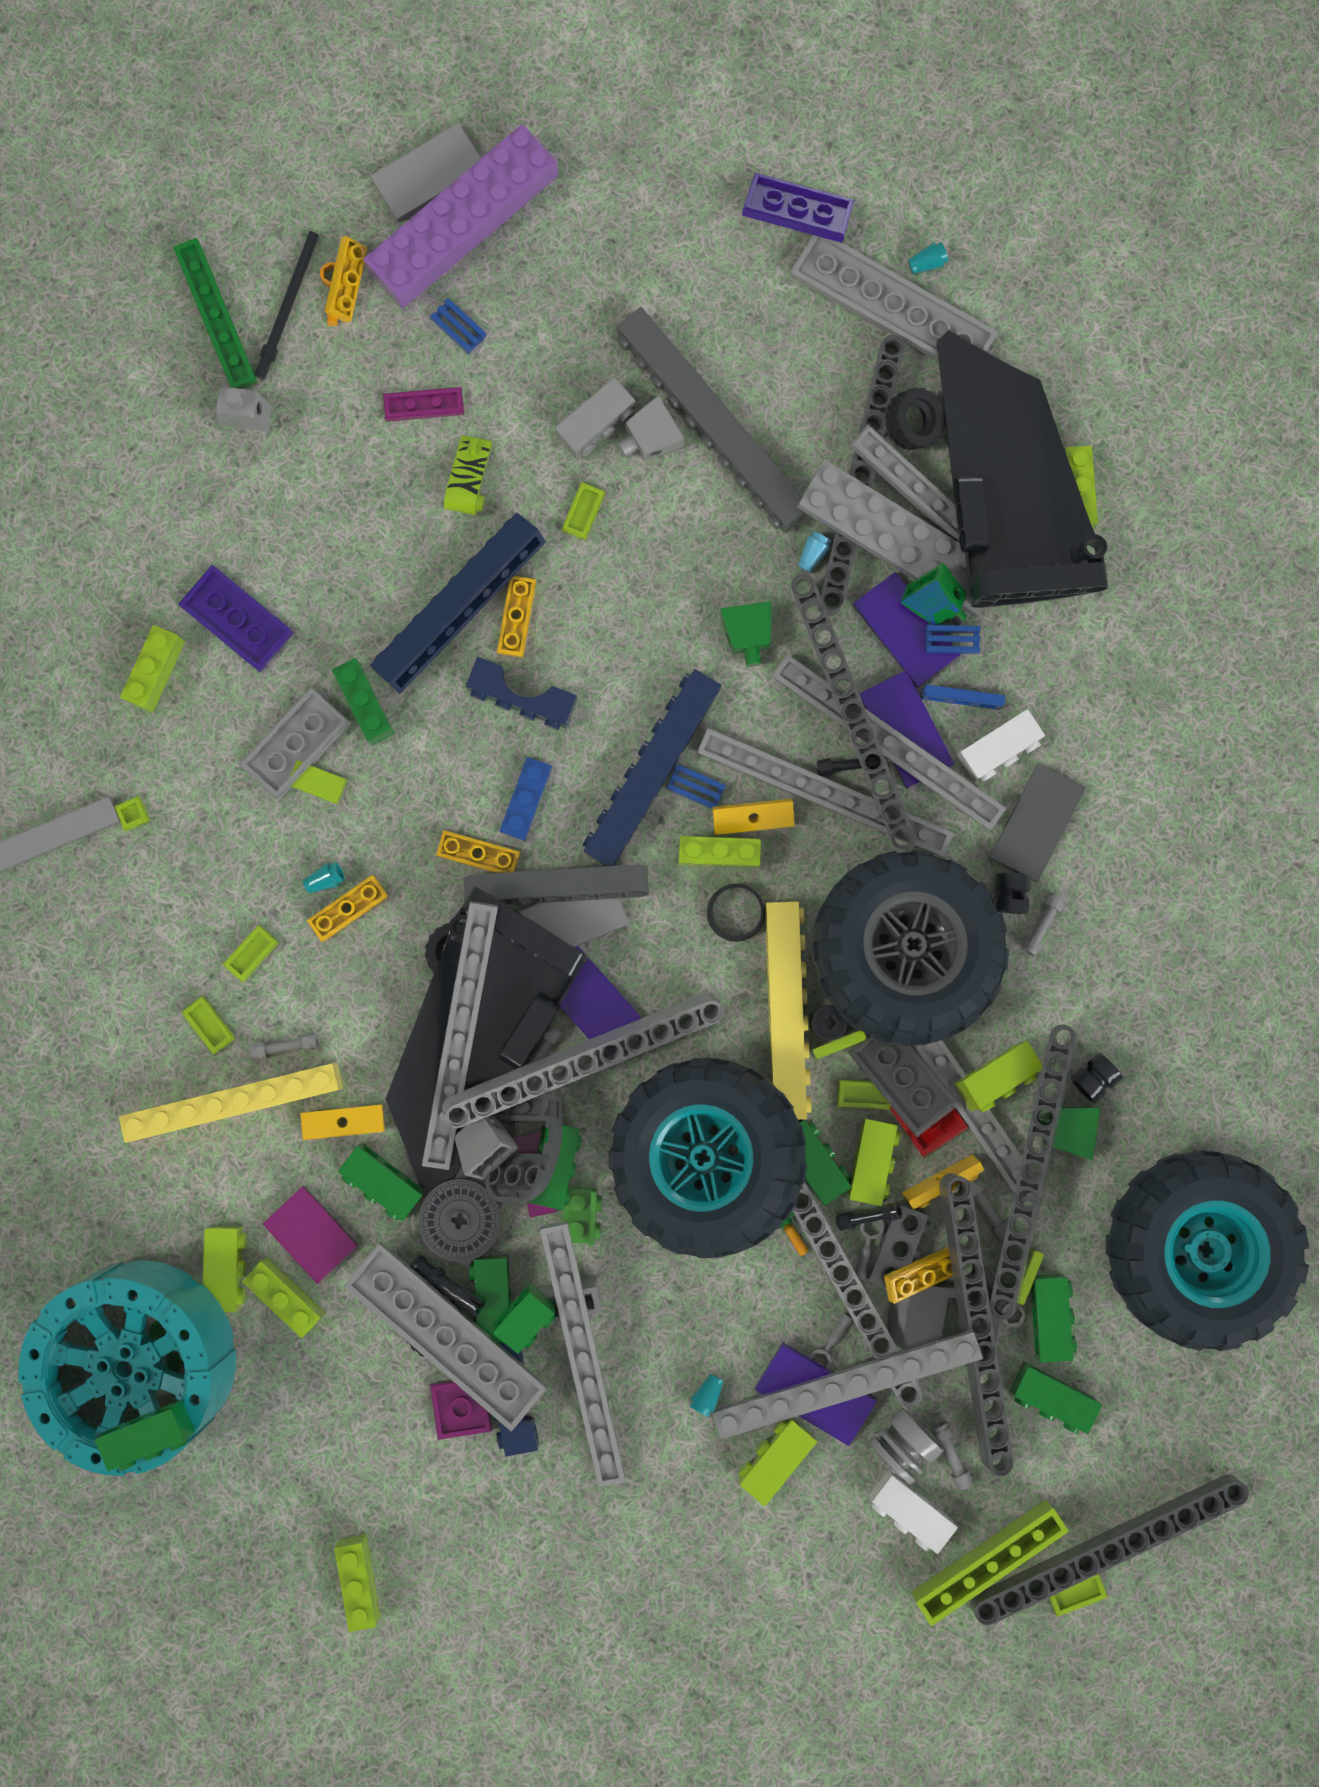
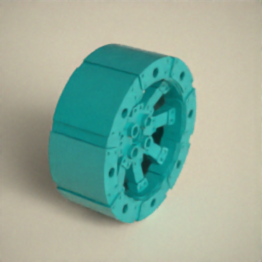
[18,1260,236,1476]

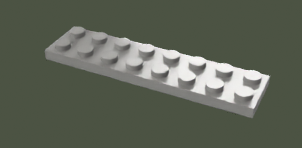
[790,235,998,361]
[797,459,982,617]
[344,1242,548,1432]

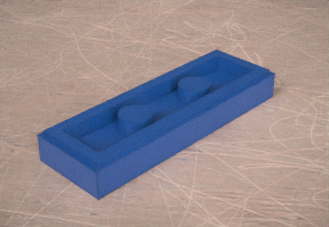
[921,684,1005,710]

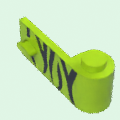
[444,435,492,516]

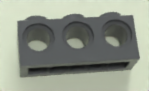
[867,1202,930,1288]

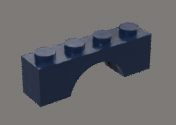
[465,657,578,730]
[493,1342,539,1457]

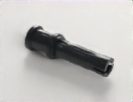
[410,1255,485,1316]

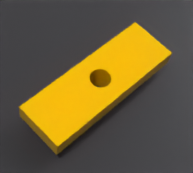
[325,236,368,323]
[497,576,537,658]
[712,798,795,835]
[436,830,521,873]
[307,875,389,943]
[300,1104,385,1140]
[902,1154,984,1209]
[884,1247,953,1304]

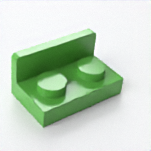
[563,1187,602,1246]

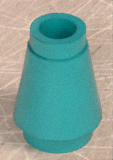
[908,242,949,275]
[303,862,345,894]
[689,1374,724,1417]

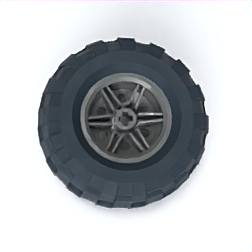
[811,850,1009,1046]

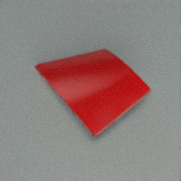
[890,1107,969,1158]

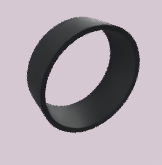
[707,884,765,942]

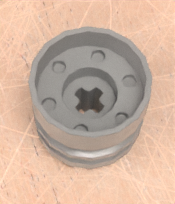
[870,1407,944,1485]

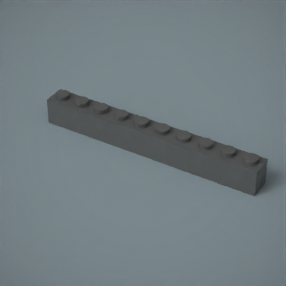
[616,307,807,533]

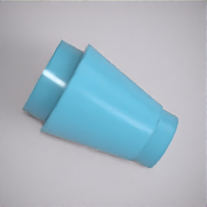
[798,531,832,573]

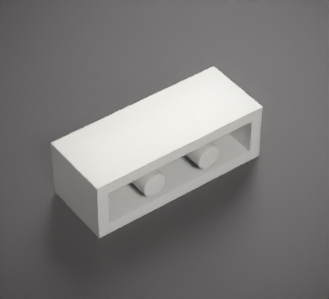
[956,709,1045,782]
[869,1469,958,1554]

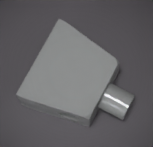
[216,386,272,431]
[617,396,684,461]
[455,1116,518,1180]

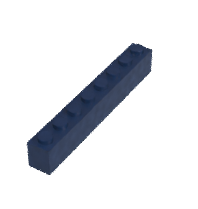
[370,512,546,694]
[582,669,722,866]

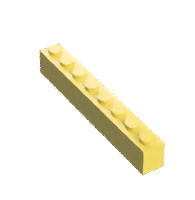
[765,902,812,1119]
[119,1063,344,1143]

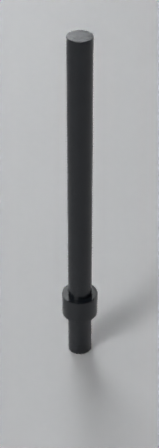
[255,231,319,380]

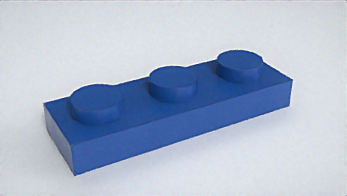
[499,757,552,841]

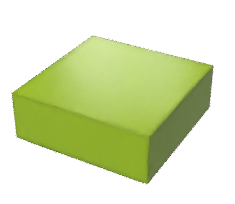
[114,796,150,831]

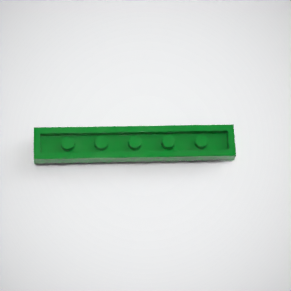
[173,238,258,389]

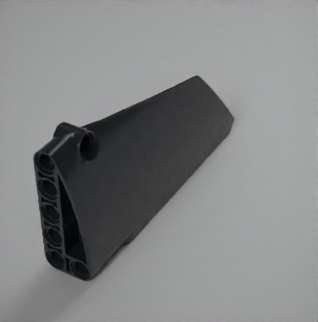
[936,330,1108,608]
[385,886,590,1198]

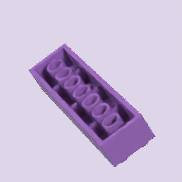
[364,124,559,309]

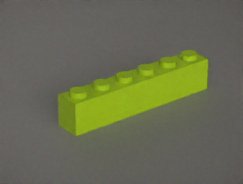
[911,1499,1069,1627]

